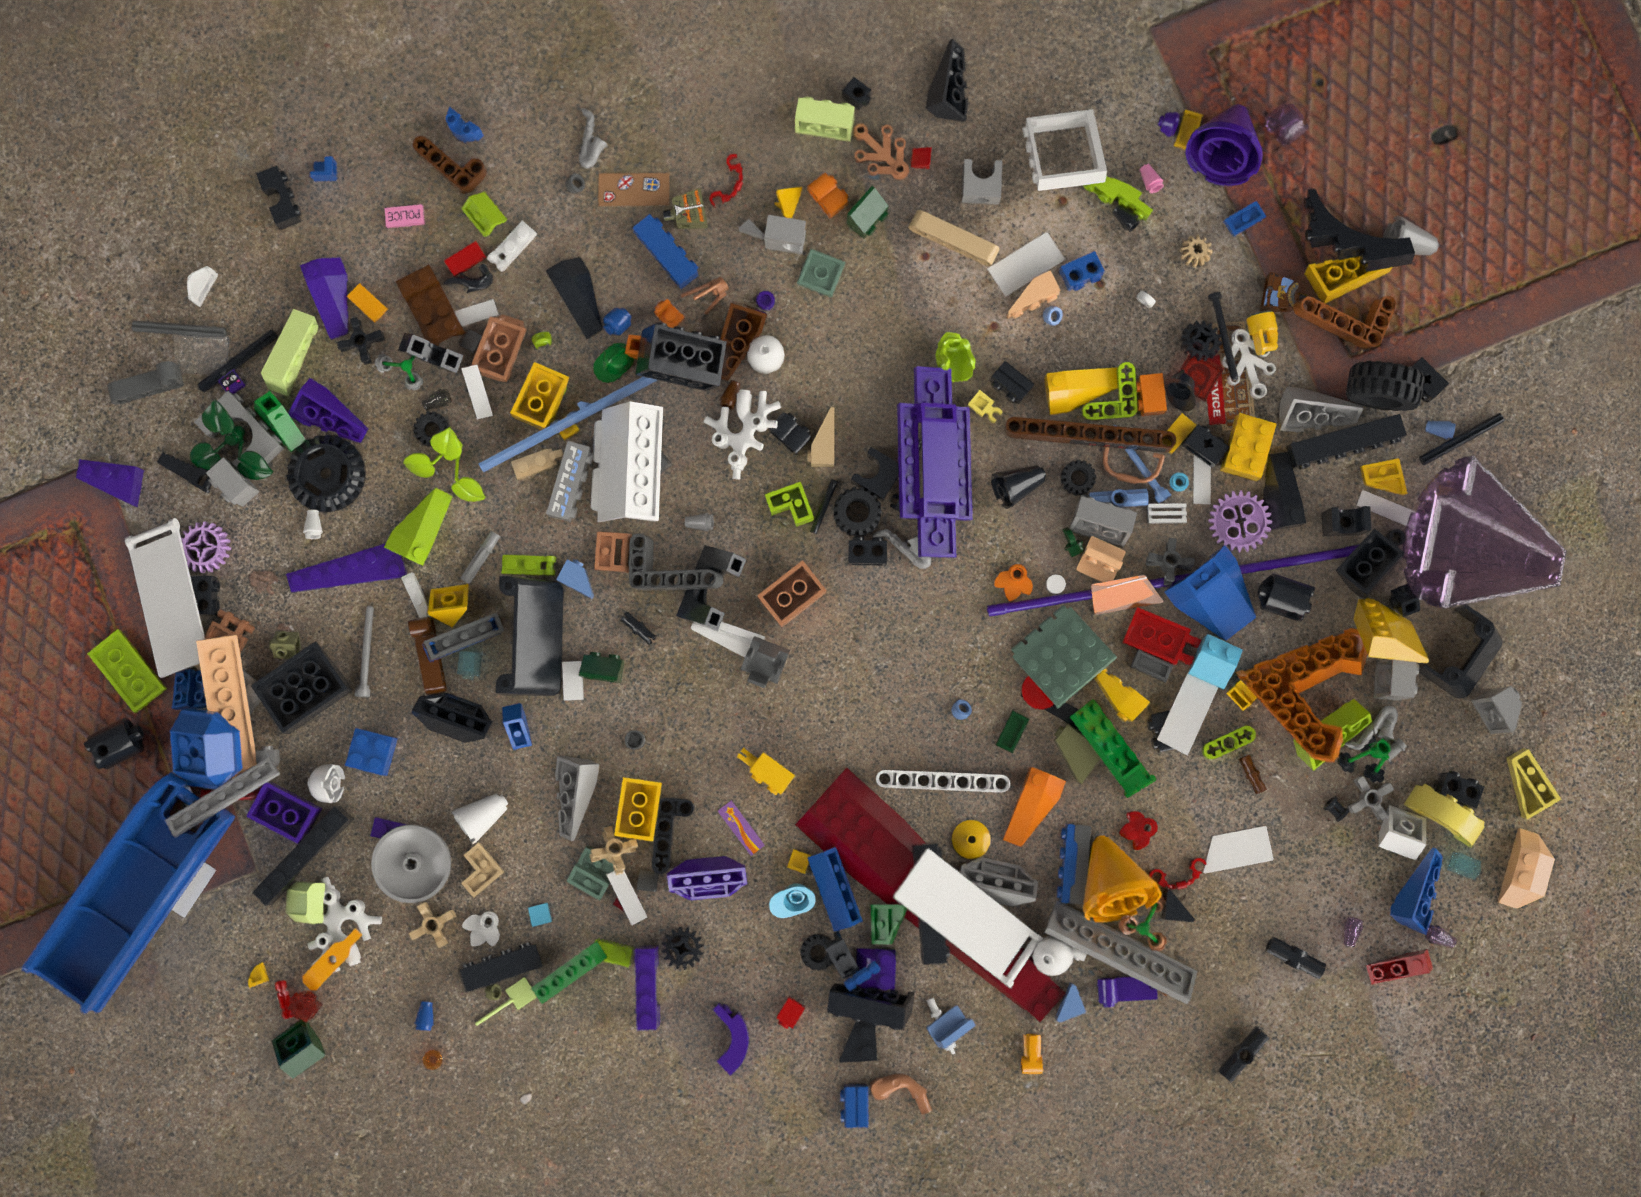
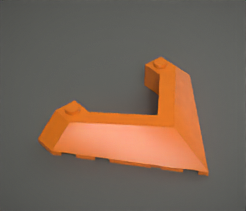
[1235,628,1367,763]

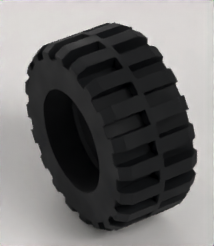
[1345,361,1425,411]

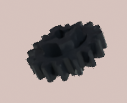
[1180,320,1222,362]
[661,927,704,970]

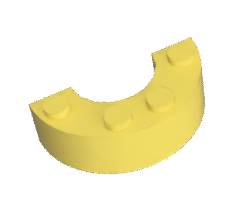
[1404,784,1484,848]

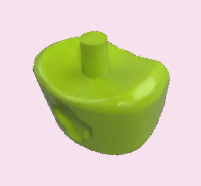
[531,332,552,349]

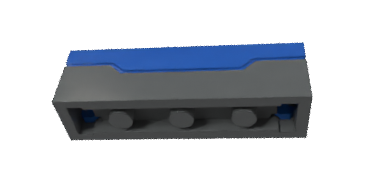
[422,613,504,662]
[1057,824,1091,904]

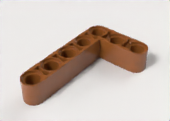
[1293,295,1396,349]

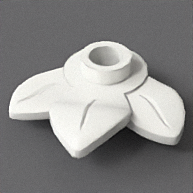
[462,911,500,946]

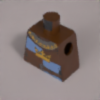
[1259,272,1307,312]

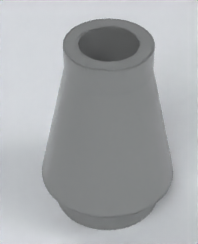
[685,513,714,532]

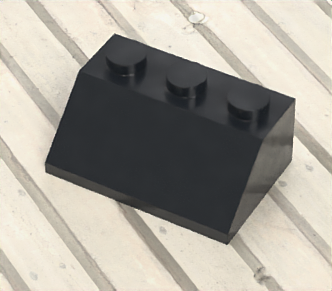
[1336,528,1405,600]

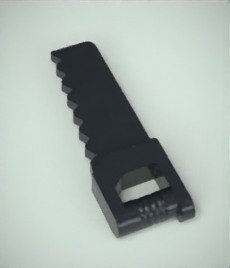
[157,452,212,494]

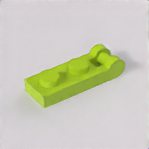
[502,555,556,576]

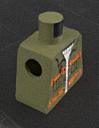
[663,188,708,229]

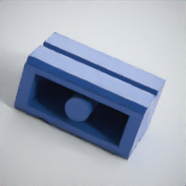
[840,1084,869,1128]

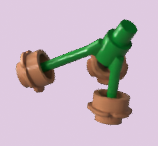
[1118,895,1167,951]

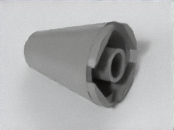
[1383,216,1439,256]

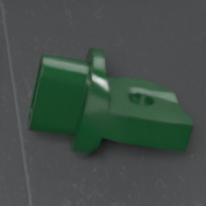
[1062,527,1084,557]

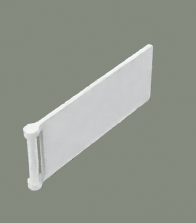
[125,518,205,678]
[894,849,1043,988]

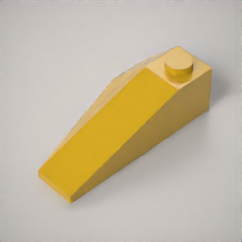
[1044,367,1118,415]
[1094,668,1150,722]

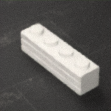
[401,573,432,618]

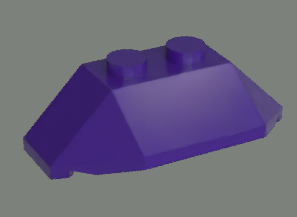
[667,856,747,901]

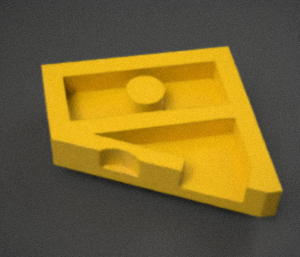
[1360,458,1408,495]

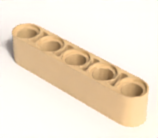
[909,210,1000,267]

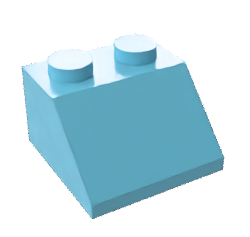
[1188,634,1243,689]

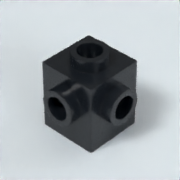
[1389,584,1420,617]

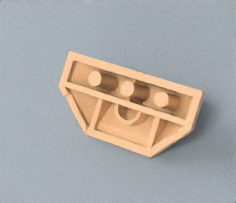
[1497,828,1555,909]

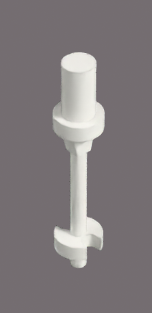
[926,997,956,1055]

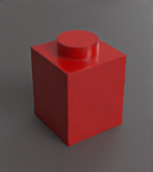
[776,996,806,1029]

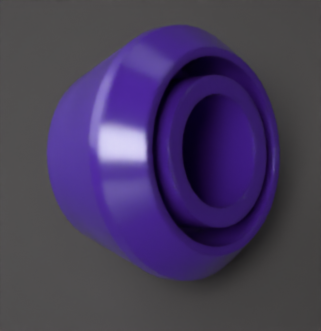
[1157,112,1180,137]

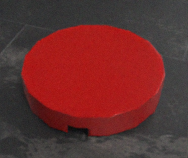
[1021,676,1054,710]

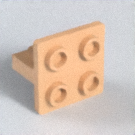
[1076,536,1126,582]

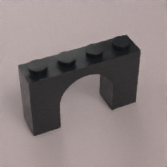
[676,545,747,631]

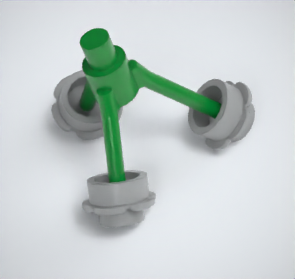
[375,354,423,390]

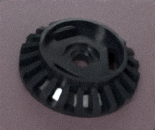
[286,435,366,513]

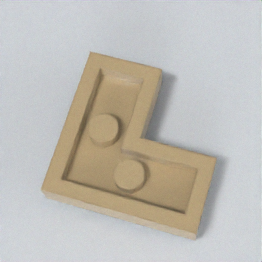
[461,842,504,898]

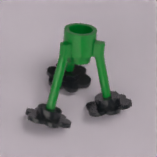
[1337,736,1391,782]

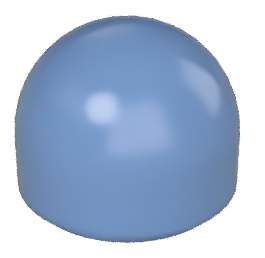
[1043,306,1062,325]
[951,700,972,720]

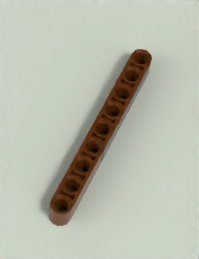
[1005,417,1176,453]

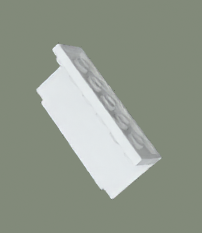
[591,402,663,522]

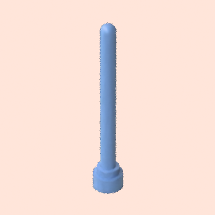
[1112,425,1171,504]

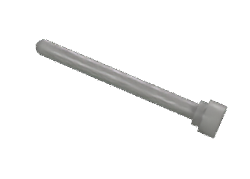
[354,605,374,698]

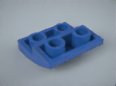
[172,669,207,710]

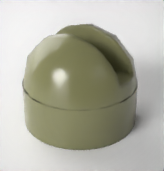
[484,984,501,1000]

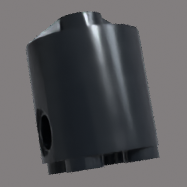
[1257,573,1315,622]
[84,718,145,770]

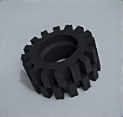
[413,411,450,448]
[1060,460,1096,496]
[801,934,833,971]

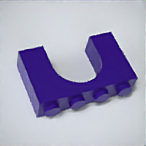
[635,945,661,1030]

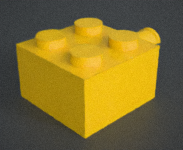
[737,747,795,795]

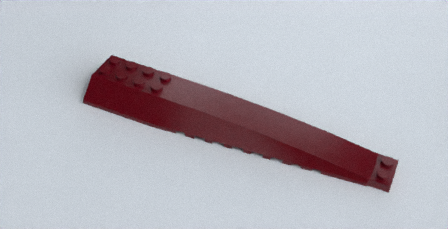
[795,768,1066,1022]

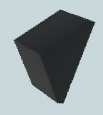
[1162,888,1195,922]

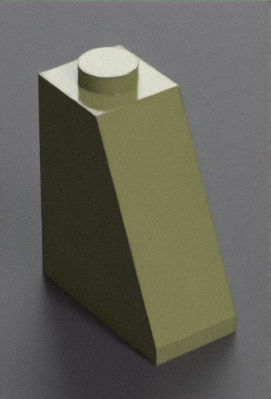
[1054,725,1101,784]

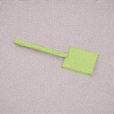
[475,977,536,1026]

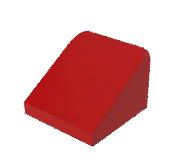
[911,147,932,169]

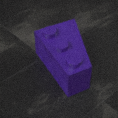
[76,459,144,507]

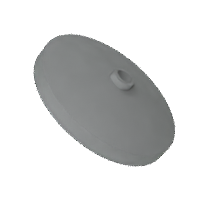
[371,824,451,903]

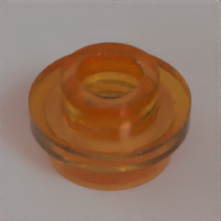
[423,1050,443,1070]

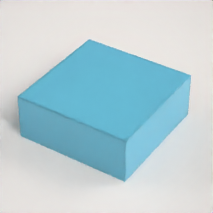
[528,903,552,927]

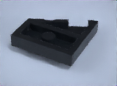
[839,1021,877,1063]

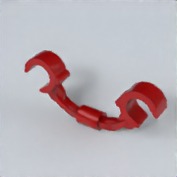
[709,154,743,208]
[1148,858,1207,890]

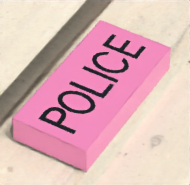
[385,204,425,228]

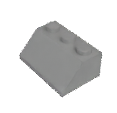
[1069,496,1137,547]
[1471,686,1522,734]

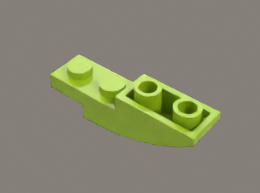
[1083,176,1153,221]

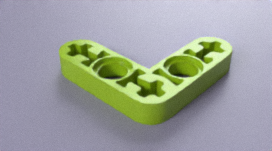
[1081,362,1138,420]

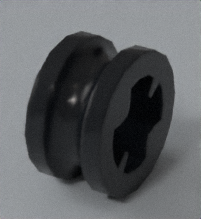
[1386,529,1406,546]

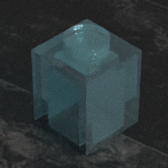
[457,651,482,680]
[1447,852,1481,880]

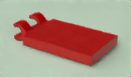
[1122,607,1202,665]

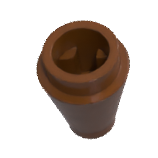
[720,380,741,410]

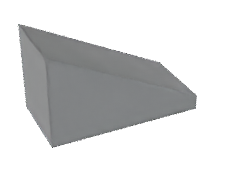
[739,219,765,240]

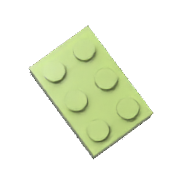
[795,97,855,141]

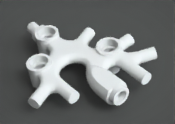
[704,390,781,480]
[308,877,382,973]

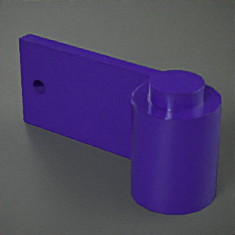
[1097,977,1158,1007]

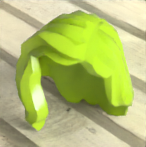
[935,332,976,383]

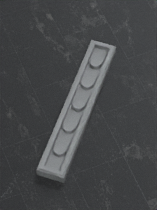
[165,757,280,838]

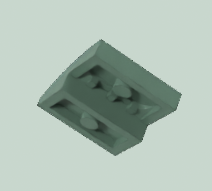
[566,845,614,901]

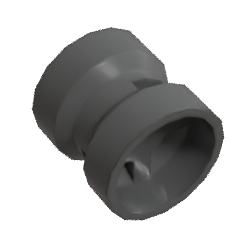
[625,730,646,750]

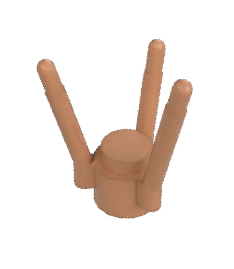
[681,277,729,315]

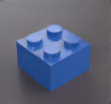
[345,728,398,776]

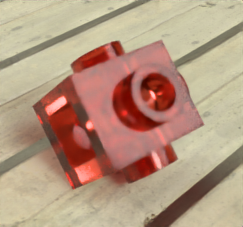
[288,990,323,1022]

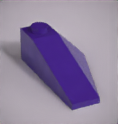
[300,257,349,340]
[288,378,368,443]

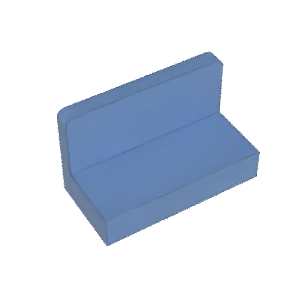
[926,1006,976,1049]

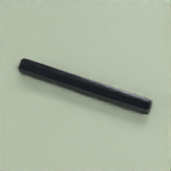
[198,329,278,393]
[1419,413,1505,465]

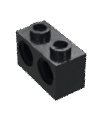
[848,537,887,566]
[190,576,220,616]
[1435,770,1484,809]

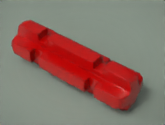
[274,980,294,1019]

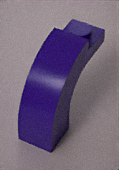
[713,1002,749,1076]

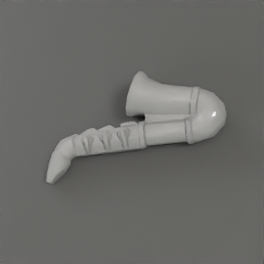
[579,108,608,169]
[872,529,932,569]
[1345,705,1398,750]

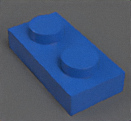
[1223,201,1266,237]

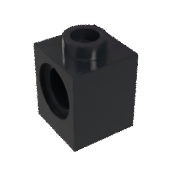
[842,76,872,110]

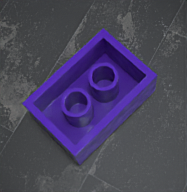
[246,782,322,844]

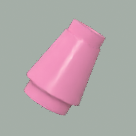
[1140,164,1163,193]

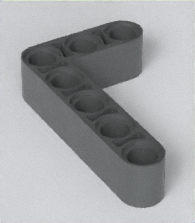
[629,533,724,591]

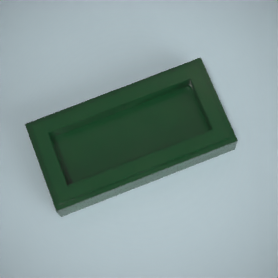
[995,710,1030,754]

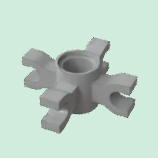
[1347,776,1394,820]

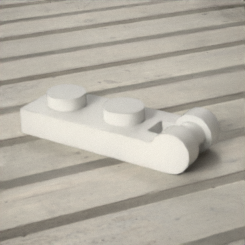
[487,221,537,272]

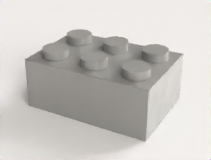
[1373,658,1419,701]

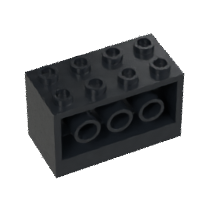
[635,322,727,391]

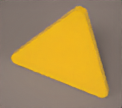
[774,187,802,219]

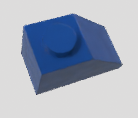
[502,703,532,750]

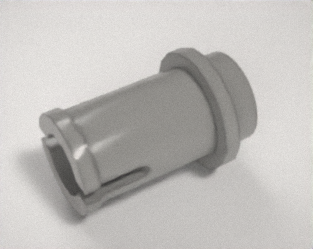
[1387,738,1407,762]

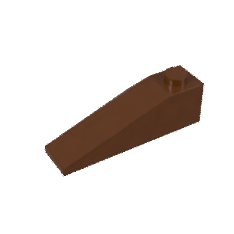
[720,301,767,381]

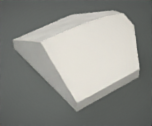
[187,266,218,307]

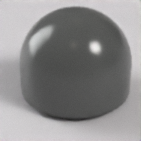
[565,174,585,194]

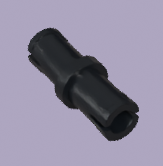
[620,612,657,645]

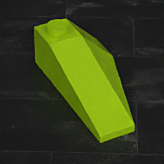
[384,487,453,566]

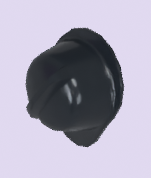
[1164,370,1196,411]

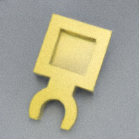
[967,390,1003,423]

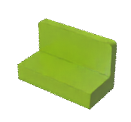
[461,192,507,237]

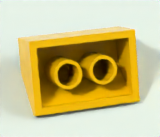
[614,777,662,841]

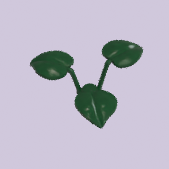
[190,399,274,480]

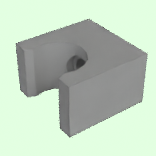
[962,159,1002,205]
[764,215,806,255]

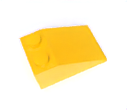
[510,362,569,430]

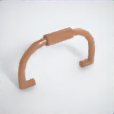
[1103,447,1165,484]

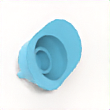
[769,883,816,918]

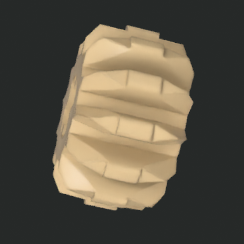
[1180,234,1213,268]

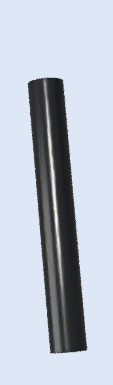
[810,479,838,534]

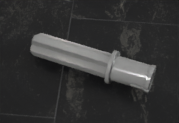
[461,531,501,583]

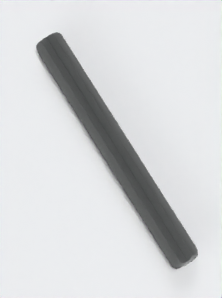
[132,321,227,338]

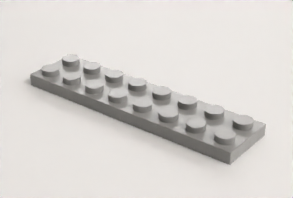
[1045,901,1197,1004]

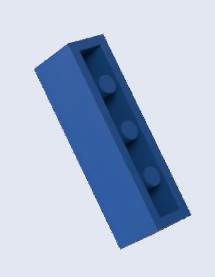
[632,214,698,289]
[808,847,863,932]

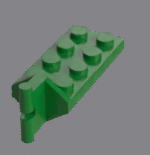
[1070,699,1156,798]

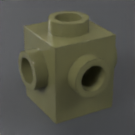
[269,631,301,659]

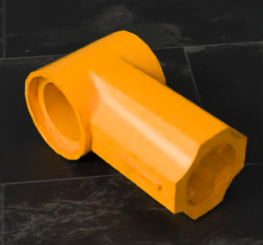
[1021,1034,1043,1074]

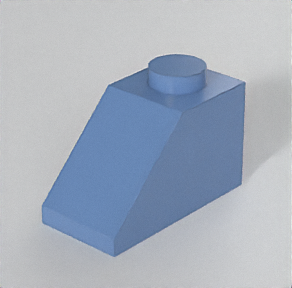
[556,559,594,599]

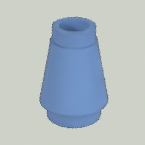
[1425,421,1456,440]

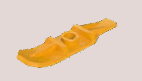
[302,928,362,991]

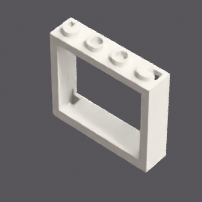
[1023,109,1107,191]

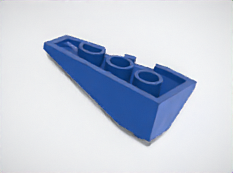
[1390,848,1443,935]

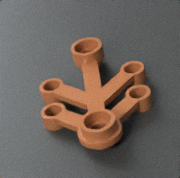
[853,124,909,180]

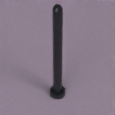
[1208,292,1238,381]

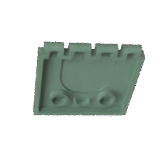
[1011,605,1117,708]

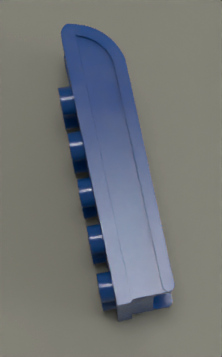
[22,772,235,1014]

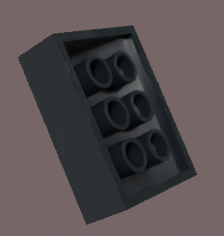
[251,641,353,734]

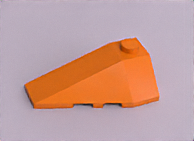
[1003,767,1066,847]

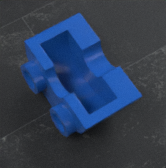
[446,107,484,143]

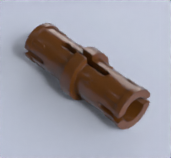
[1238,754,1267,795]

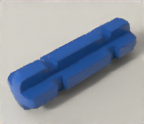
[844,961,880,991]

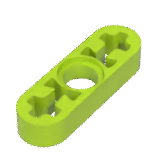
[1202,726,1256,759]

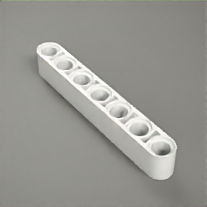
[876,770,1010,792]

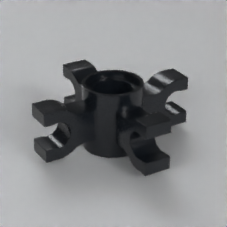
[336,317,385,365]

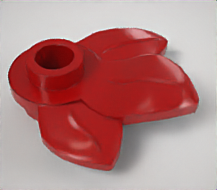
[1119,811,1158,850]

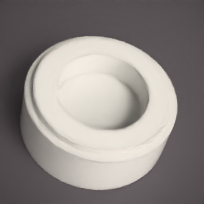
[1136,291,1156,308]
[1046,574,1066,594]

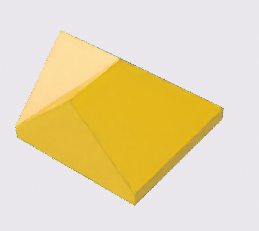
[428,584,469,627]

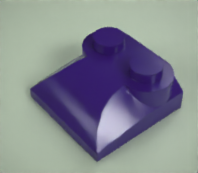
[856,948,896,990]

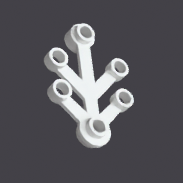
[1222,329,1276,399]

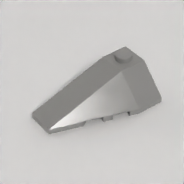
[1279,386,1363,432]
[555,756,599,841]

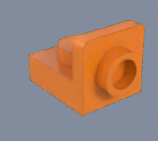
[654,299,685,328]

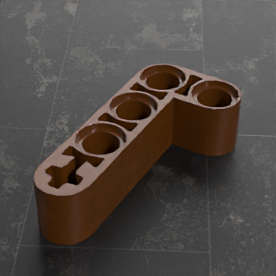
[413,136,487,194]
[408,617,447,695]

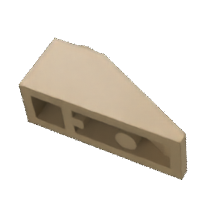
[808,407,834,467]

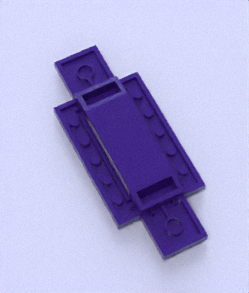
[897,366,973,558]

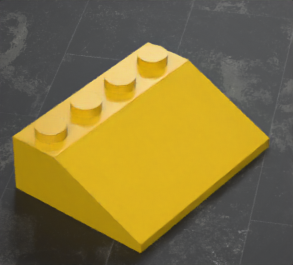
[1353,598,1429,663]

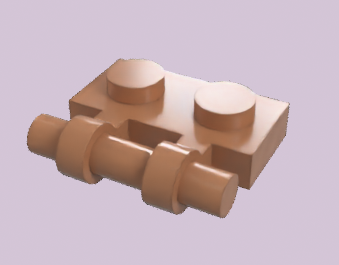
[205,610,255,654]

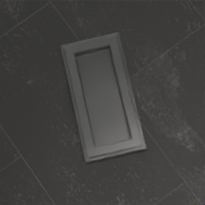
[1130,649,1174,683]

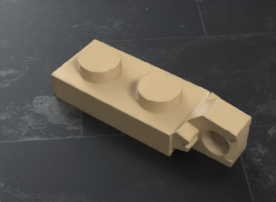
[511,448,564,480]

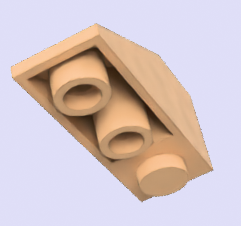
[1006,270,1061,319]

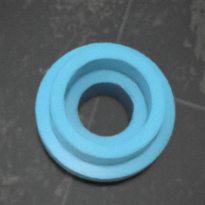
[1169,473,1189,492]

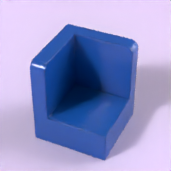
[310,156,337,181]

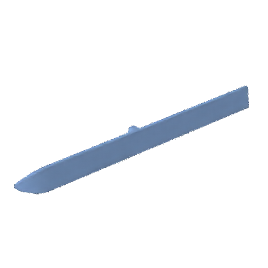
[479,377,657,472]

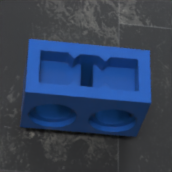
[1059,251,1105,291]

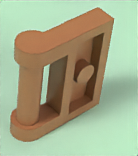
[594,532,632,573]

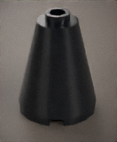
[991,465,1046,509]

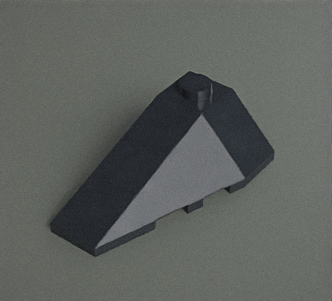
[926,39,968,122]
[545,257,603,339]
[1262,452,1306,531]

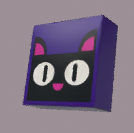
[218,370,246,395]

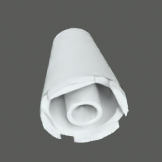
[451,794,508,844]

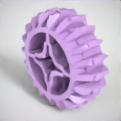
[181,522,231,573]

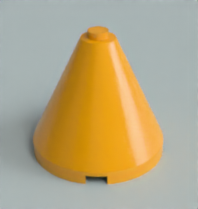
[1083,835,1161,923]

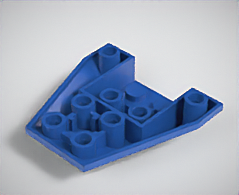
[1164,545,1256,641]

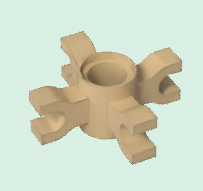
[589,826,638,875]
[409,902,457,948]

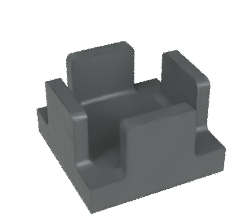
[741,636,790,688]

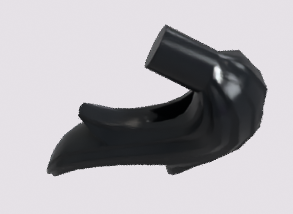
[443,264,493,293]

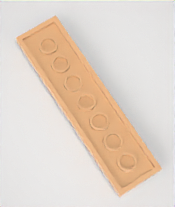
[196,634,261,788]

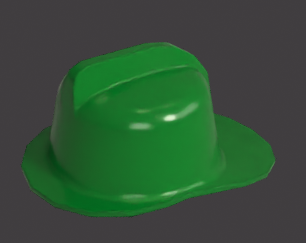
[593,343,634,383]

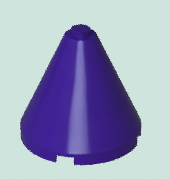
[1185,104,1263,186]

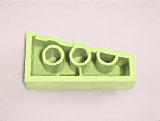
[261,309,318,397]

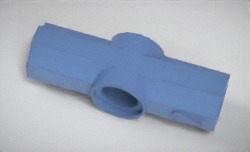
[1089,489,1149,508]

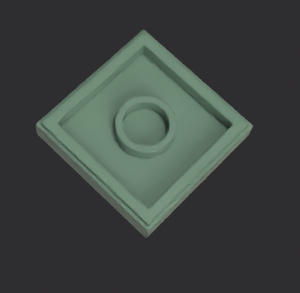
[797,249,846,298]

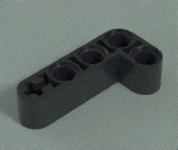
[652,798,695,874]

